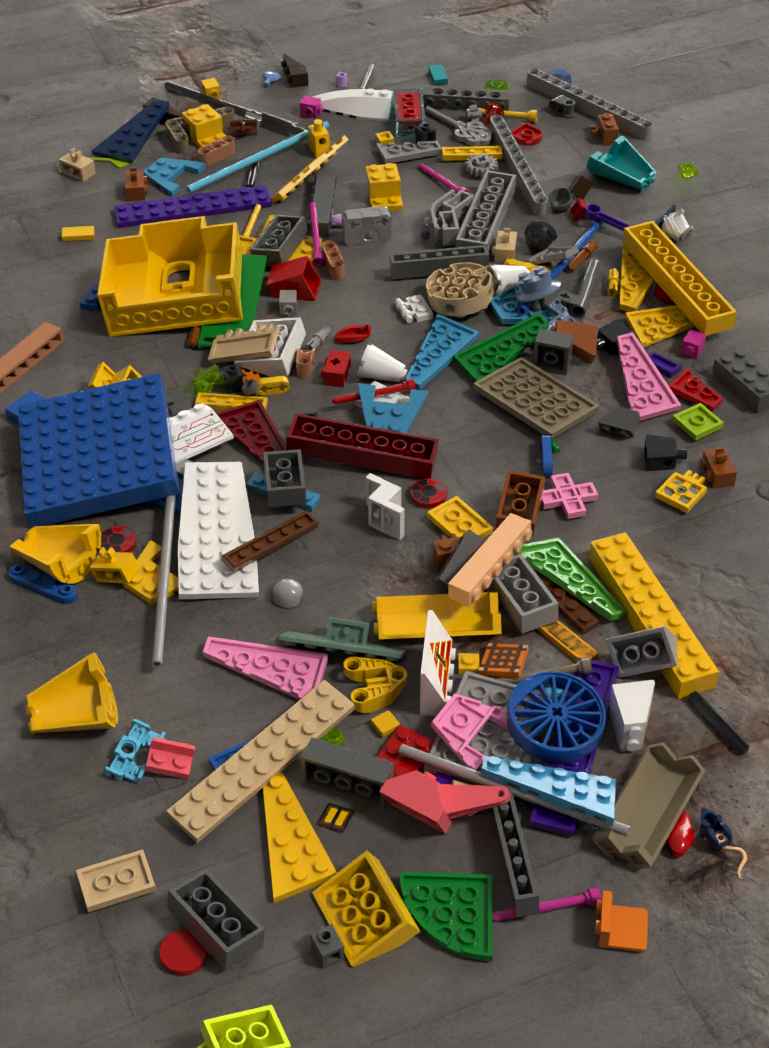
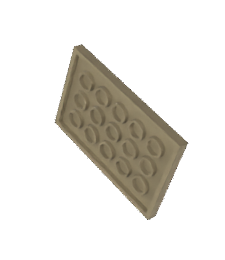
[473,357,599,440]

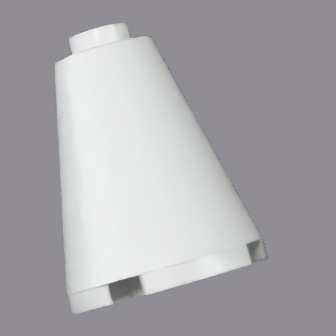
[485,265,530,297]
[357,343,408,382]

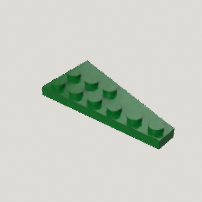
[453,313,549,382]

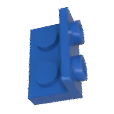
[79,284,101,312]

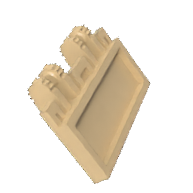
[208,324,279,364]

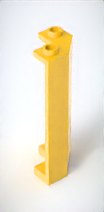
[372,592,502,639]

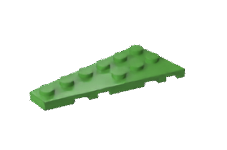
[515,538,628,621]

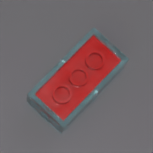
[393,88,425,136]

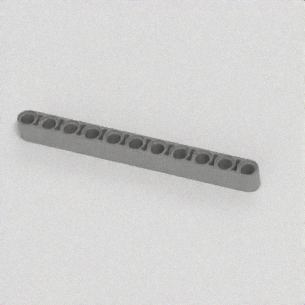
[527,68,653,140]
[490,115,548,216]

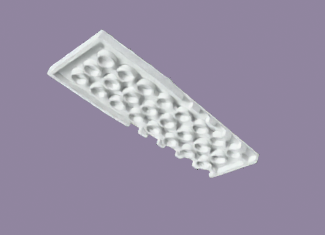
[178,462,259,599]

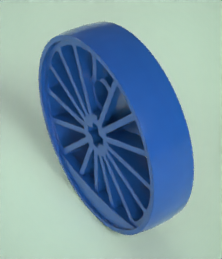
[506,671,606,763]

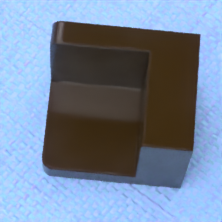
[568,175,593,199]

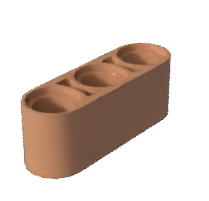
[198,136,235,167]
[322,240,345,280]

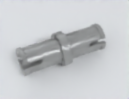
[304,326,331,350]

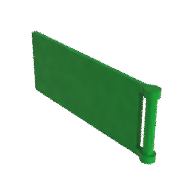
[198,254,267,350]

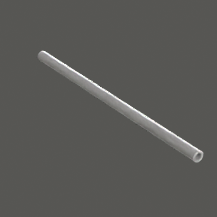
[399,744,631,837]

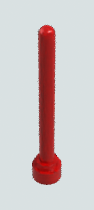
[332,378,416,404]

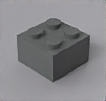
[533,329,574,375]

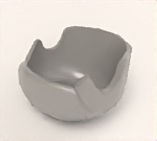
[272,579,303,608]

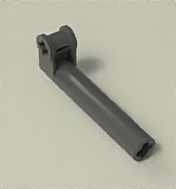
[557,259,601,318]

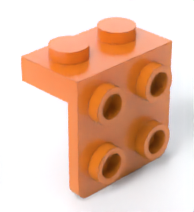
[595,890,648,952]

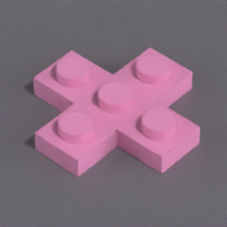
[541,473,598,519]

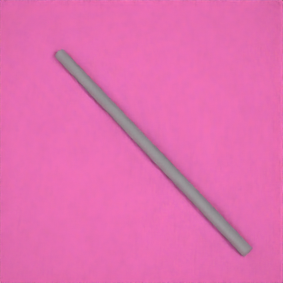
[152,495,176,668]

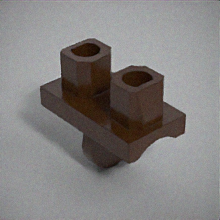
[230,119,257,136]

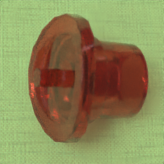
[485,103,505,124]

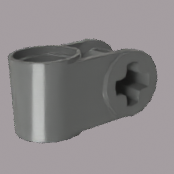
[549,95,576,118]

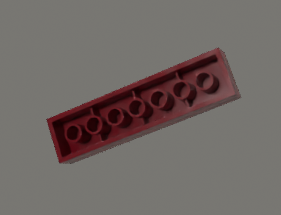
[286,413,439,479]

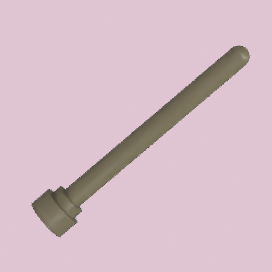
[496,657,593,684]

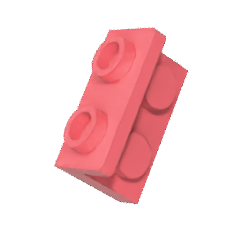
[145,737,195,780]

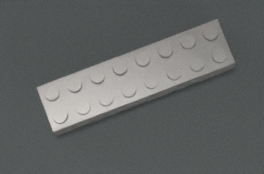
[455,170,516,253]

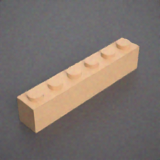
[448,513,532,607]

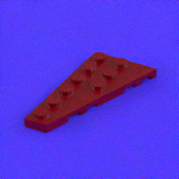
[216,400,286,464]

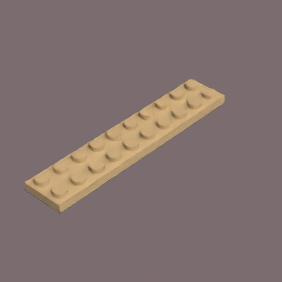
[166,680,355,843]

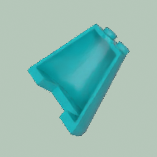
[587,136,657,191]

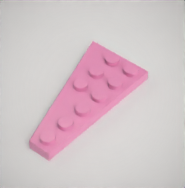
[617,332,681,421]
[203,636,328,700]

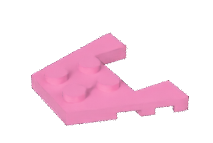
[431,694,518,771]

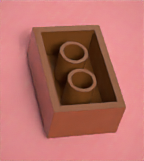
[496,470,545,536]

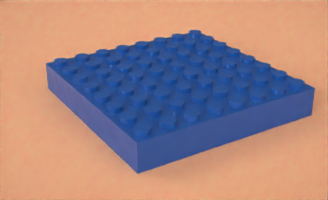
[18,373,180,528]

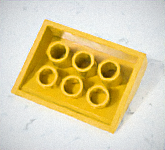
[312,851,420,967]

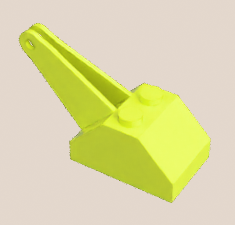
[197,1005,291,1048]

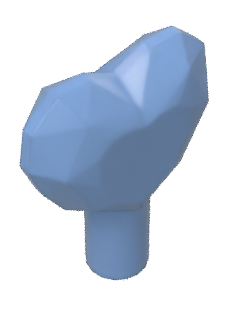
[263,71,281,88]

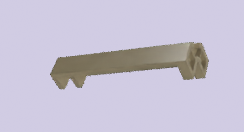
[592,743,705,869]

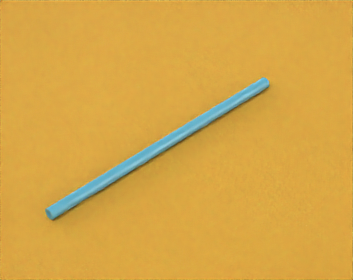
[186,121,329,193]

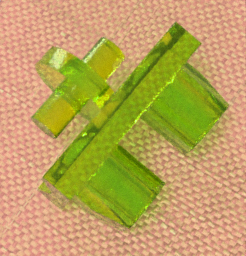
[192,364,224,394]

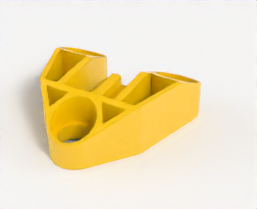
[344,657,407,713]

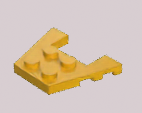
[123,540,179,605]

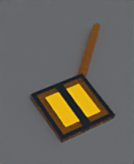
[317,803,375,833]

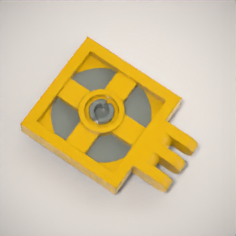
[655,470,707,513]

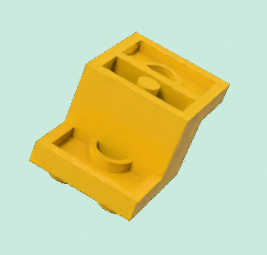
[182,104,226,148]
[365,163,403,211]
[88,362,142,389]

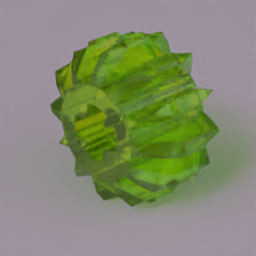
[485,78,509,91]

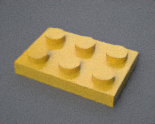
[427,496,493,538]

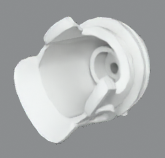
[662,208,694,242]

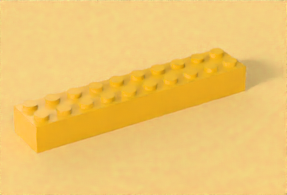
[622,221,737,336]
[589,532,719,699]

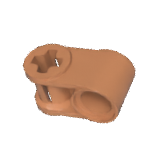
[296,348,315,378]

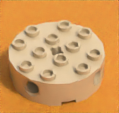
[426,262,494,318]

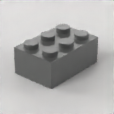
[263,449,306,507]

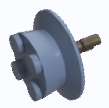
[516,266,561,311]

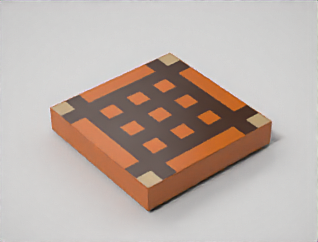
[478,643,529,678]

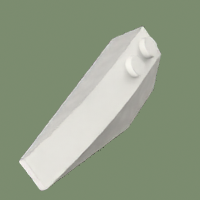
[313,88,393,121]

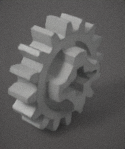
[465,153,498,178]

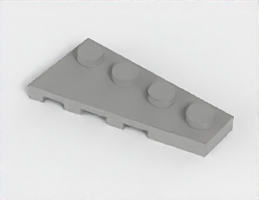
[376,141,442,164]

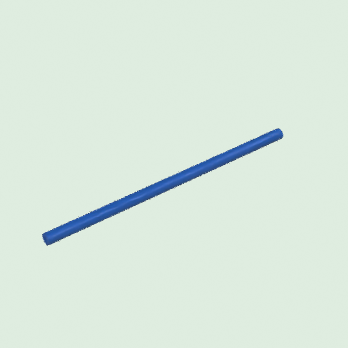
[518,220,604,314]

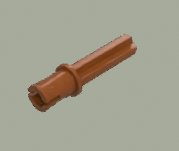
[566,240,598,273]
[188,325,202,349]

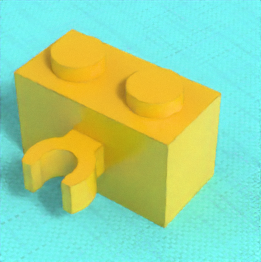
[89,547,140,583]

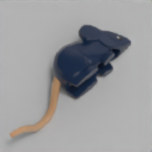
[700,807,747,878]

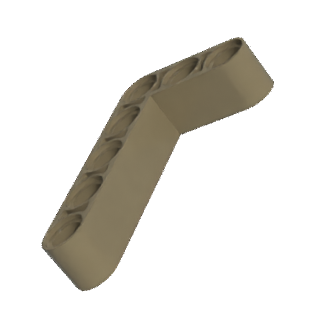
[165,107,235,154]

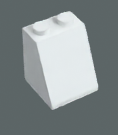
[608,680,655,752]

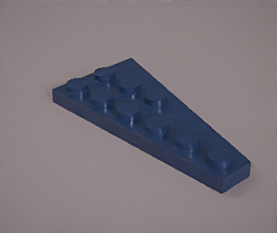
[92,99,170,163]

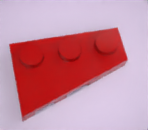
[668,368,723,413]

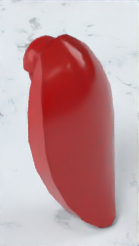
[334,324,372,343]
[667,812,694,858]

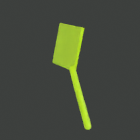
[89,158,135,169]

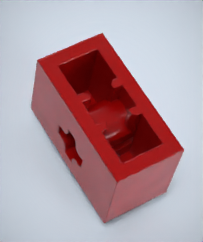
[321,350,351,388]

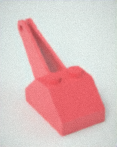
[379,770,511,834]

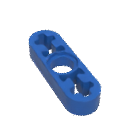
[541,435,553,477]

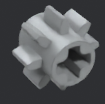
[466,104,482,121]

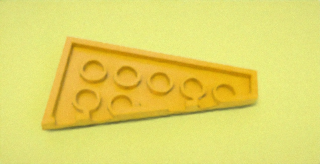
[619,245,655,312]
[625,305,696,348]
[263,772,337,903]

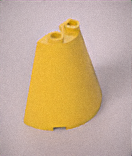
[9,524,101,584]
[26,652,118,734]

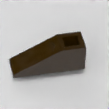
[281,54,309,88]

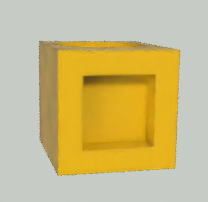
[201,78,221,99]

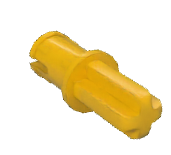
[607,268,620,296]

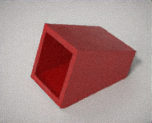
[266,255,321,301]

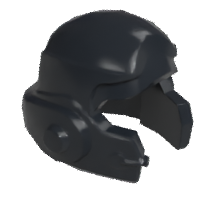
[524,220,558,253]

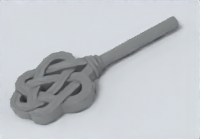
[425,106,493,147]

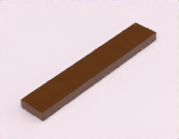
[220,510,319,573]

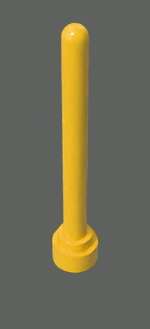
[482,109,538,123]

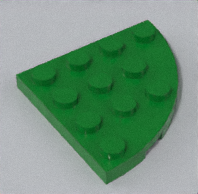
[400,871,493,961]

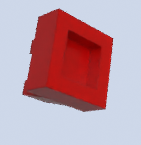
[570,198,586,221]

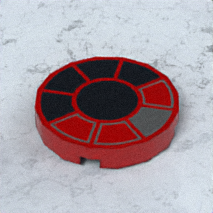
[410,478,448,509]
[99,526,137,553]

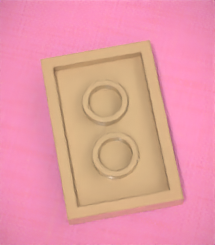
[76,849,156,912]

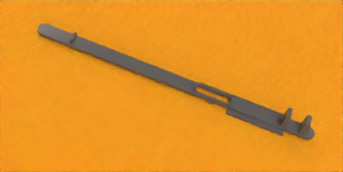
[165,81,308,137]

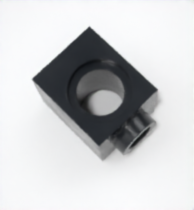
[416,123,436,143]
[223,365,243,394]

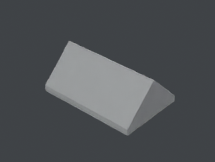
[606,626,678,678]

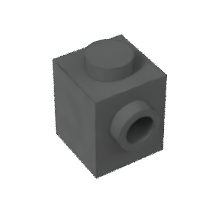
[310,924,345,969]

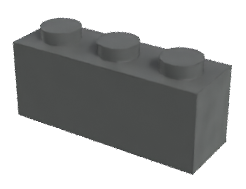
[434,530,486,590]

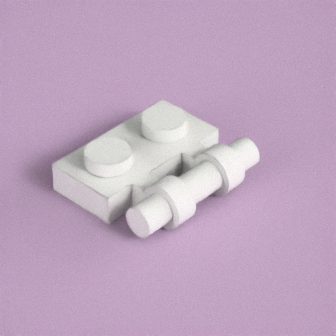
[395,294,433,323]

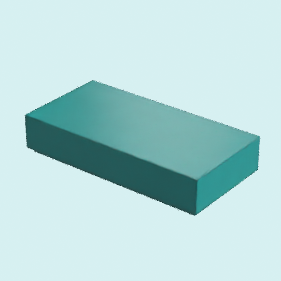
[428,65,448,85]

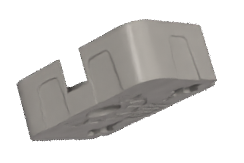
[342,206,392,246]

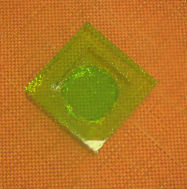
[677,162,698,177]

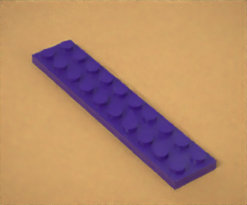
[114,185,272,228]
[529,657,619,837]

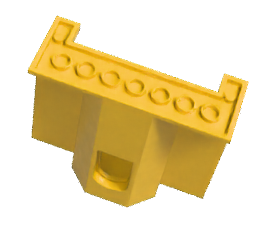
[97,216,243,337]

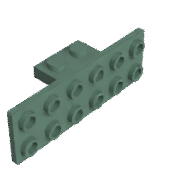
[279,617,407,661]

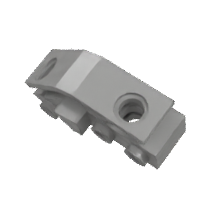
[430,189,474,246]

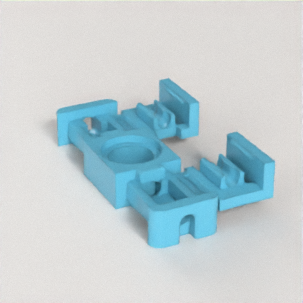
[104,719,166,784]

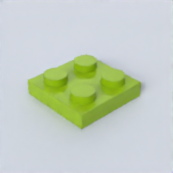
[672,403,724,441]

